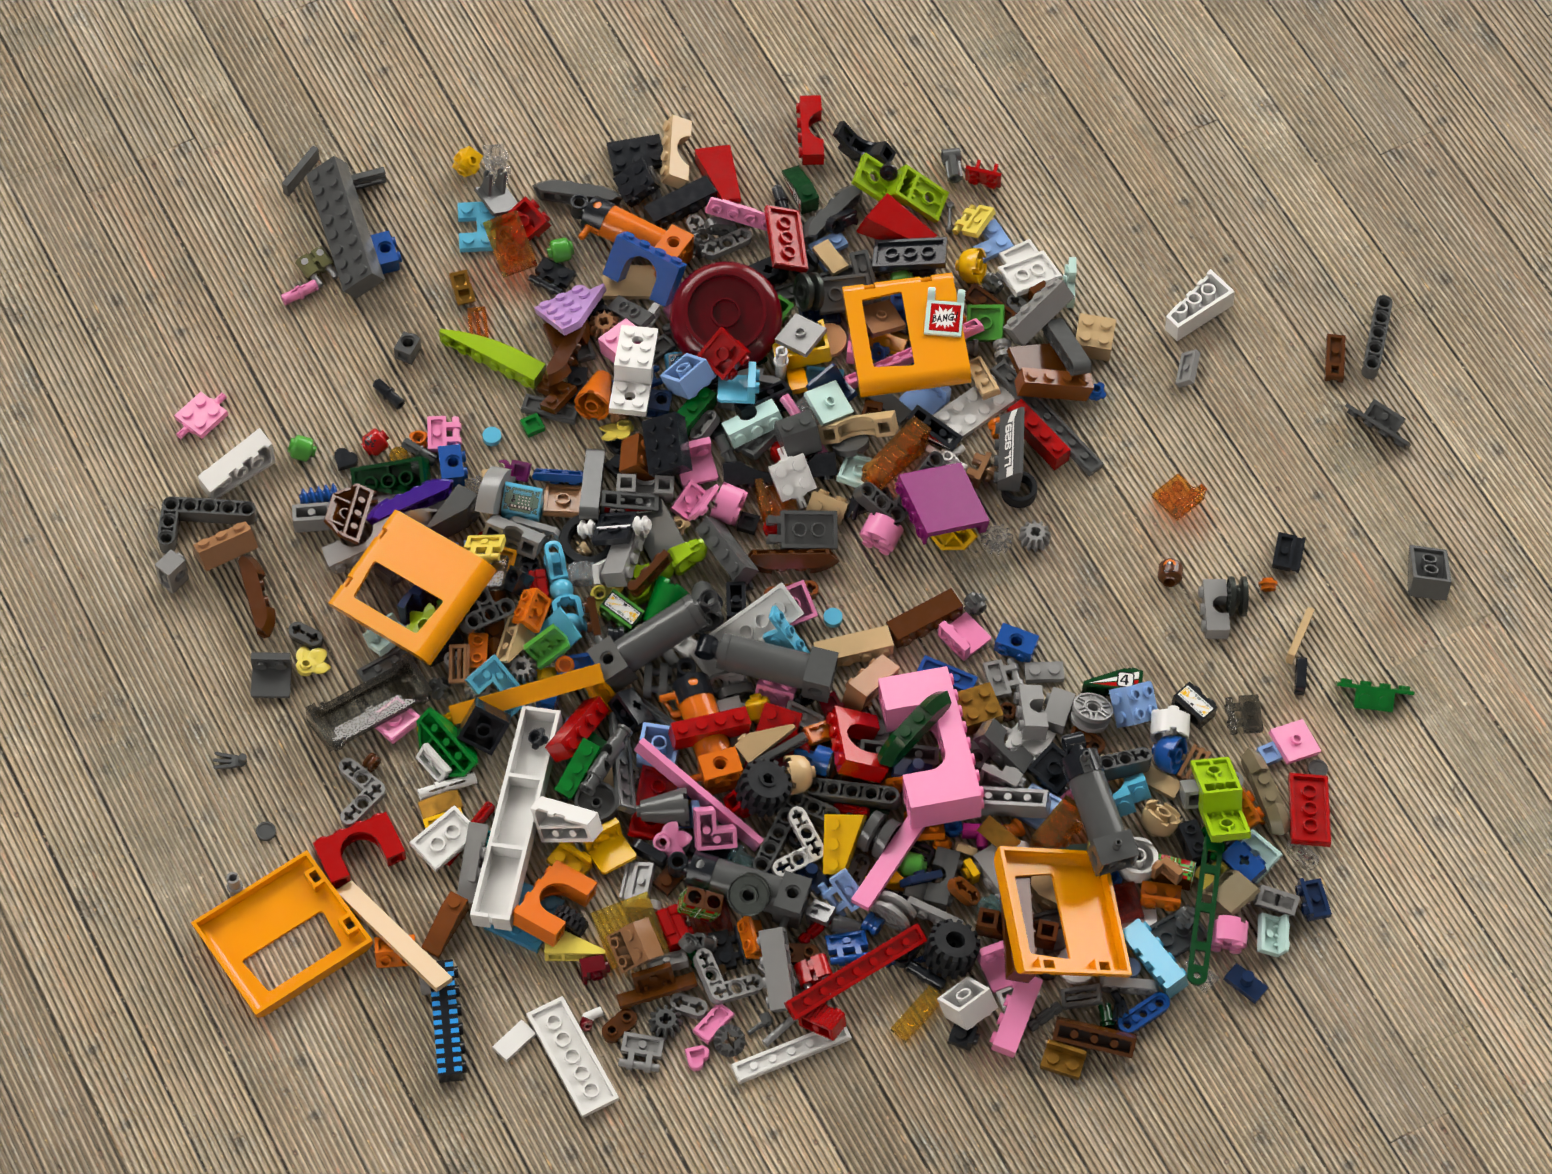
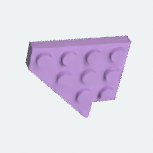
[534,283,606,336]

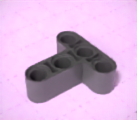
[460,586,515,634]

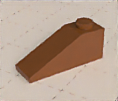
[421,891,469,958]

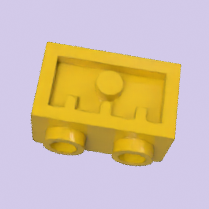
[546,842,592,876]

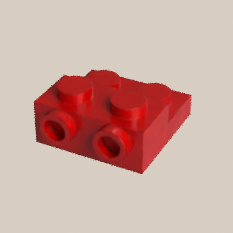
[499,196,552,247]
[697,327,751,381]

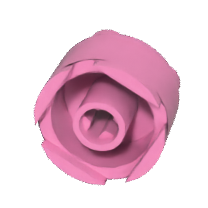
[710,482,748,526]
[859,512,904,556]
[1207,915,1248,954]

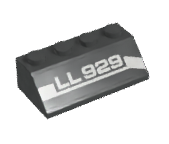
[993,407,1025,492]

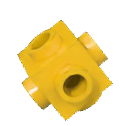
[452,146,483,177]

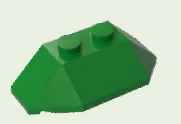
[416,707,478,777]

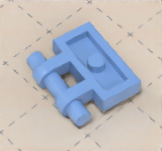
[817,868,859,916]

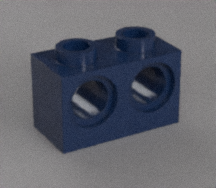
[633,389,672,418]

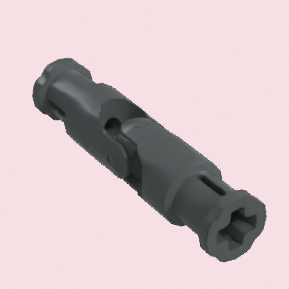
[579,724,633,796]

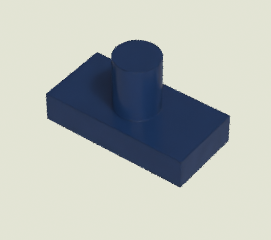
[891,758,933,777]
[791,857,832,897]
[1223,963,1268,1004]

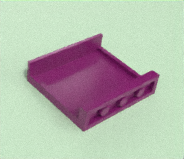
[895,462,990,545]

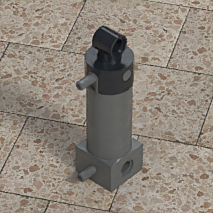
[1060,731,1140,877]
[668,850,812,930]

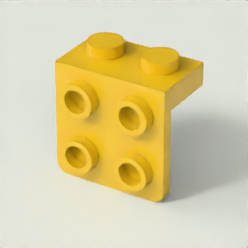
[583,817,637,875]

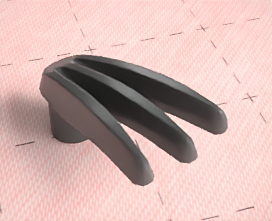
[213,752,247,769]

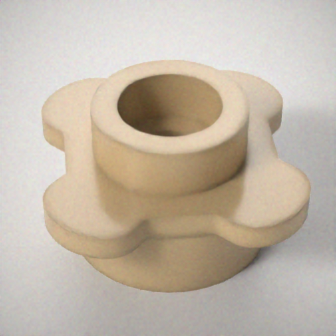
[673,515,690,536]
[576,540,593,556]

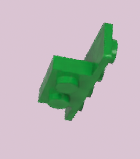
[1335,678,1415,712]

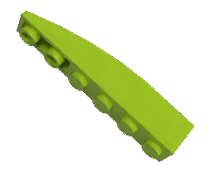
[439,329,546,390]

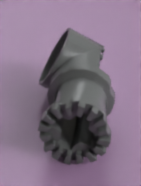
[678,932,719,953]

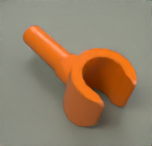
[663,702,682,722]

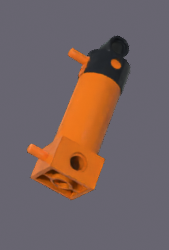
[570,194,694,277]
[659,657,743,795]

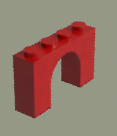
[826,705,889,783]
[313,812,406,889]

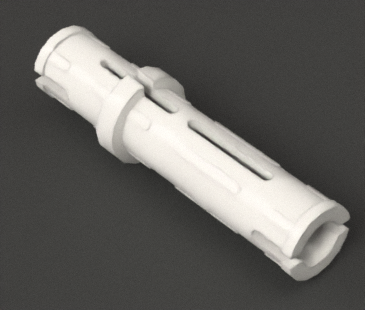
[774,346,789,382]
[417,772,477,801]

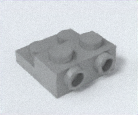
[979,763,1026,788]

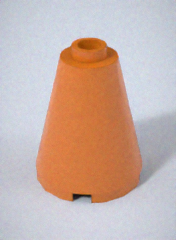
[574,370,612,420]

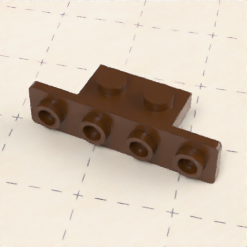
[616,962,698,1009]

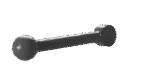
[945,201,954,234]

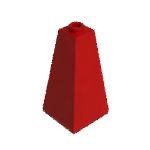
[856,193,937,240]

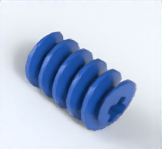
[299,483,337,504]

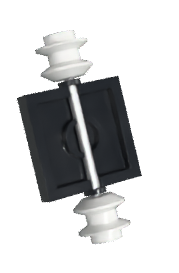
[577,511,652,546]

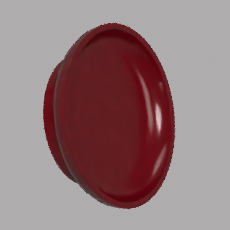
[669,261,782,371]

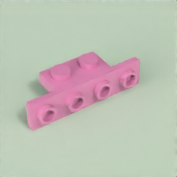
[705,197,767,231]

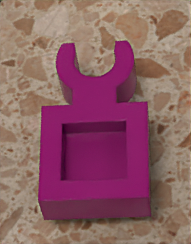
[499,459,532,482]

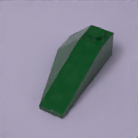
[350,456,431,495]

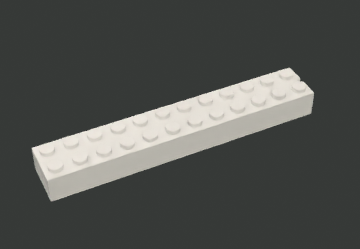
[470,706,563,931]

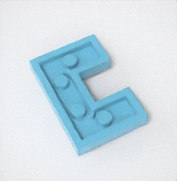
[458,202,496,252]
[464,654,525,717]

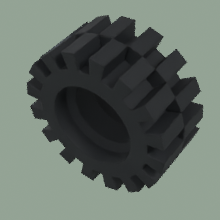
[553,905,589,938]

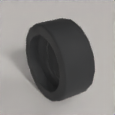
[1001,471,1037,508]

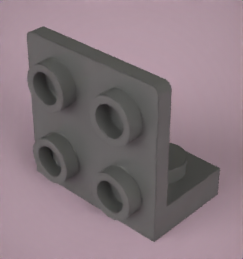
[251,652,292,698]

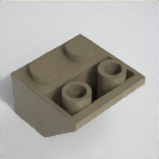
[1202,869,1261,916]

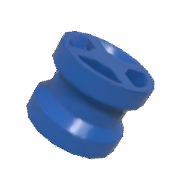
[861,911,885,937]

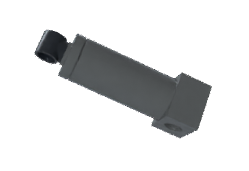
[587,589,723,693]
[694,633,839,703]

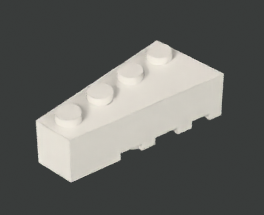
[1165,269,1235,341]
[198,428,276,499]

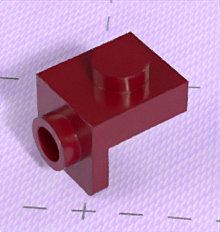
[817,691,845,719]

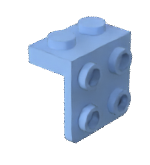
[899,386,951,415]
[1109,681,1158,728]

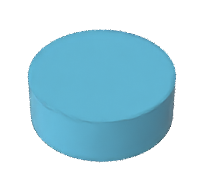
[482,427,501,446]
[823,608,843,628]

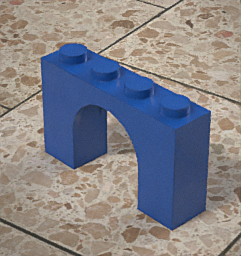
[602,232,687,307]

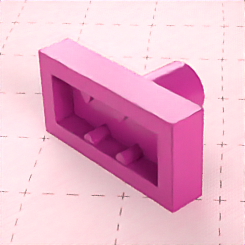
[962,823,1003,851]

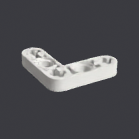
[771,806,824,877]

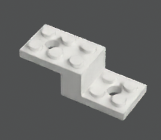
[609,325,658,417]

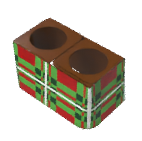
[1152,853,1196,891]
[677,885,724,922]

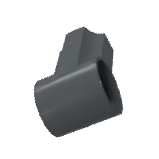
[941,148,963,183]

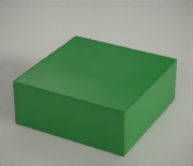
[520,413,545,438]

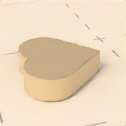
[954,841,978,856]

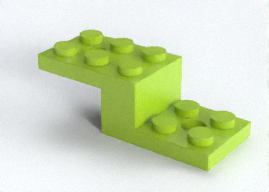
[851,153,949,224]
[1190,757,1251,842]

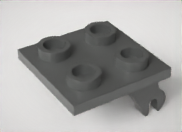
[474,167,518,216]

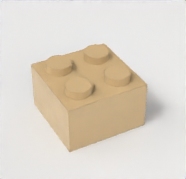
[1076,313,1116,362]

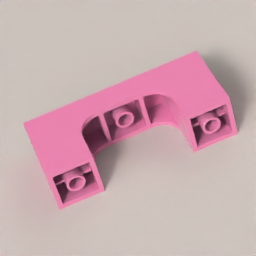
[878,666,985,829]

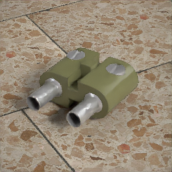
[295,246,338,288]

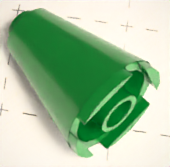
[642,576,689,622]

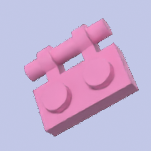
[427,416,462,453]

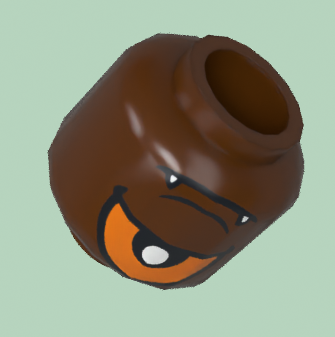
[1158,558,1183,587]

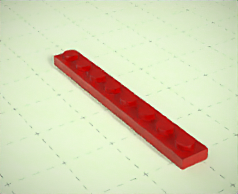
[784,923,927,1021]

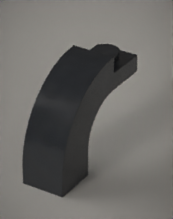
[833,121,896,164]

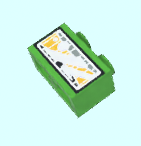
[599,589,645,632]

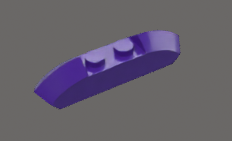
[366,479,454,526]

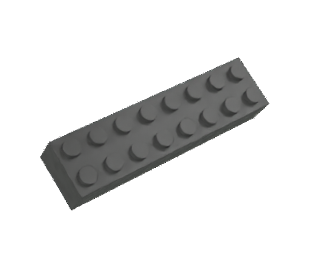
[306,156,385,299]

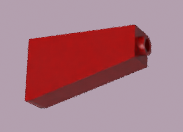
[694,145,741,204]

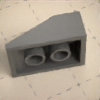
[426,484,480,538]
[1407,545,1452,601]

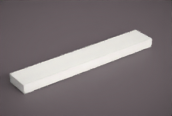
[731,1027,851,1084]

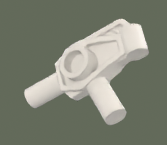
[926,444,968,471]

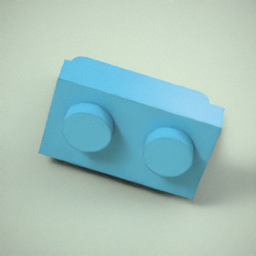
[717,361,760,404]

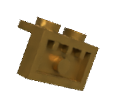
[1040,1039,1087,1081]

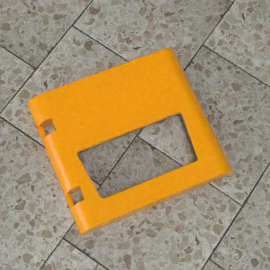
[842,272,971,398]
[328,510,497,665]
[994,846,1132,978]
[191,850,373,1018]

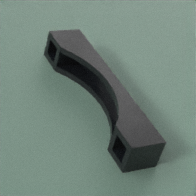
[721,451,837,488]

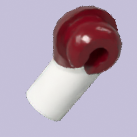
[579,1006,604,1032]

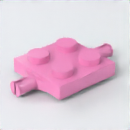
[174,392,228,439]

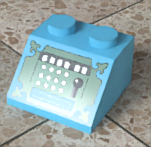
[501,482,544,523]

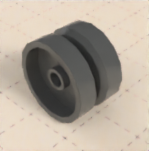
[575,782,618,824]
[856,810,902,859]

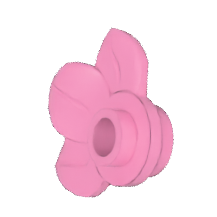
[653,821,693,857]

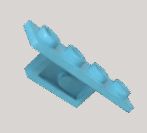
[763,605,810,653]

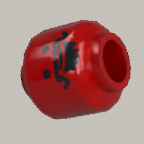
[361,428,390,456]

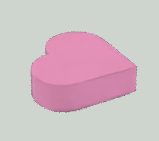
[685,1045,710,1071]

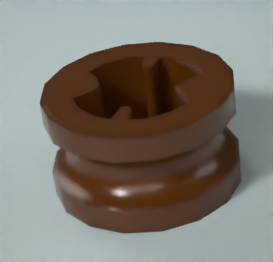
[1000,702,1016,722]
[362,753,381,772]

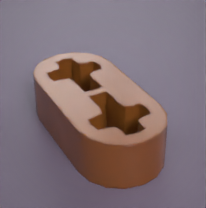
[947,876,981,907]

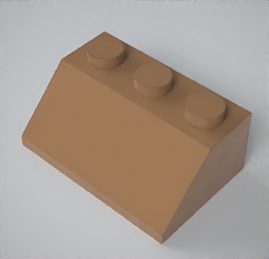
[193,521,258,571]

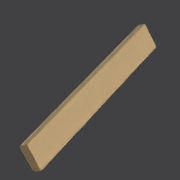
[336,880,452,992]

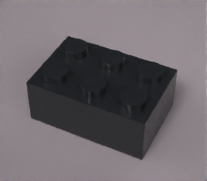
[641,412,692,478]

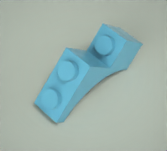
[1112,772,1152,817]

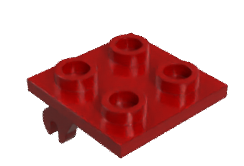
[965,160,1002,189]

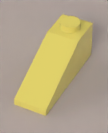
[544,931,606,961]

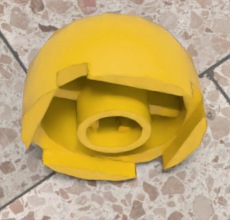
[955,248,987,285]

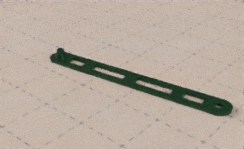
[1187,833,1224,986]

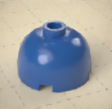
[1151,735,1187,774]

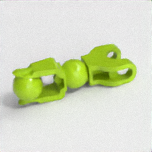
[628,538,708,606]

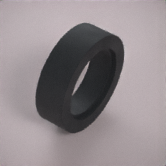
[560,515,611,572]

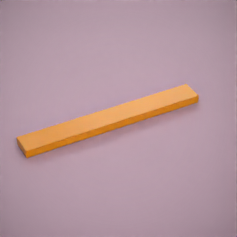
[449,663,605,725]

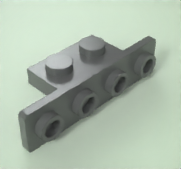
[1345,399,1411,448]

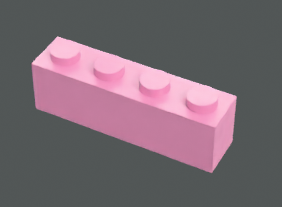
[989,977,1043,1058]

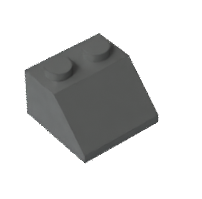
[773,410,823,457]

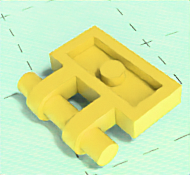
[952,204,996,238]
[464,534,506,563]

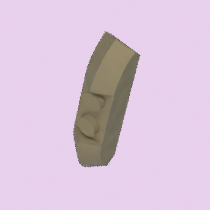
[1240,748,1290,835]

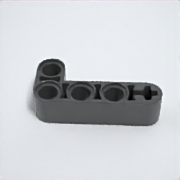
[1100,747,1153,781]

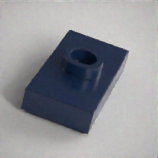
[899,870,943,888]

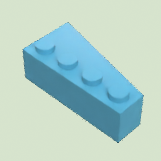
[1123,918,1189,999]

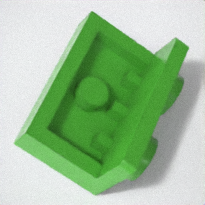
[523,623,571,670]

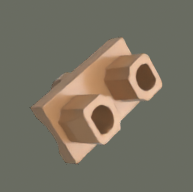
[966,451,996,489]

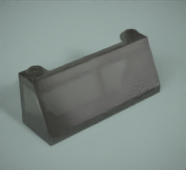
[306,652,433,752]

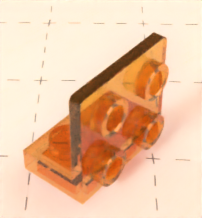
[1152,474,1207,521]
[754,478,798,523]

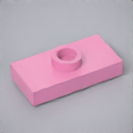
[693,1004,735,1045]

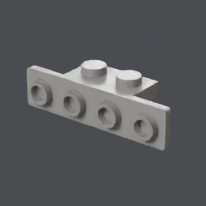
[457,822,489,903]

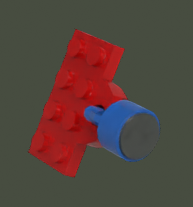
[743,702,835,778]

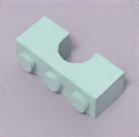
[721,398,783,449]

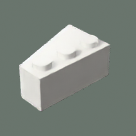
[530,796,603,842]

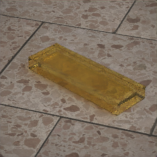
[890,985,941,1043]

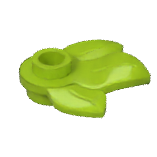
[405,603,436,633]

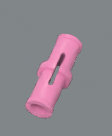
[280,279,319,306]

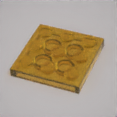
[590,892,668,970]

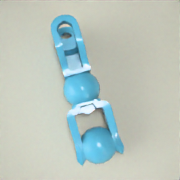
[543,541,587,633]

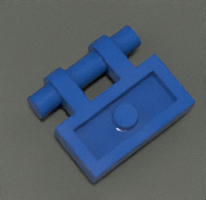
[825,930,868,966]

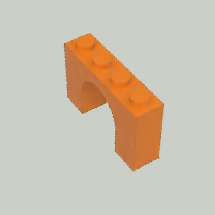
[512,860,598,947]

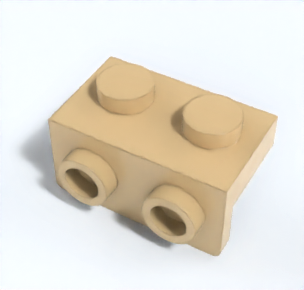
[806,488,849,525]

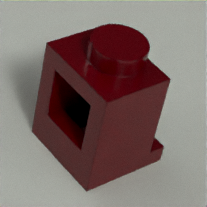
[579,954,610,985]

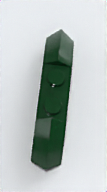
[877,691,952,767]

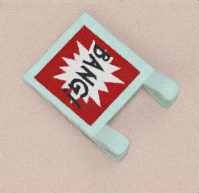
[924,287,965,338]

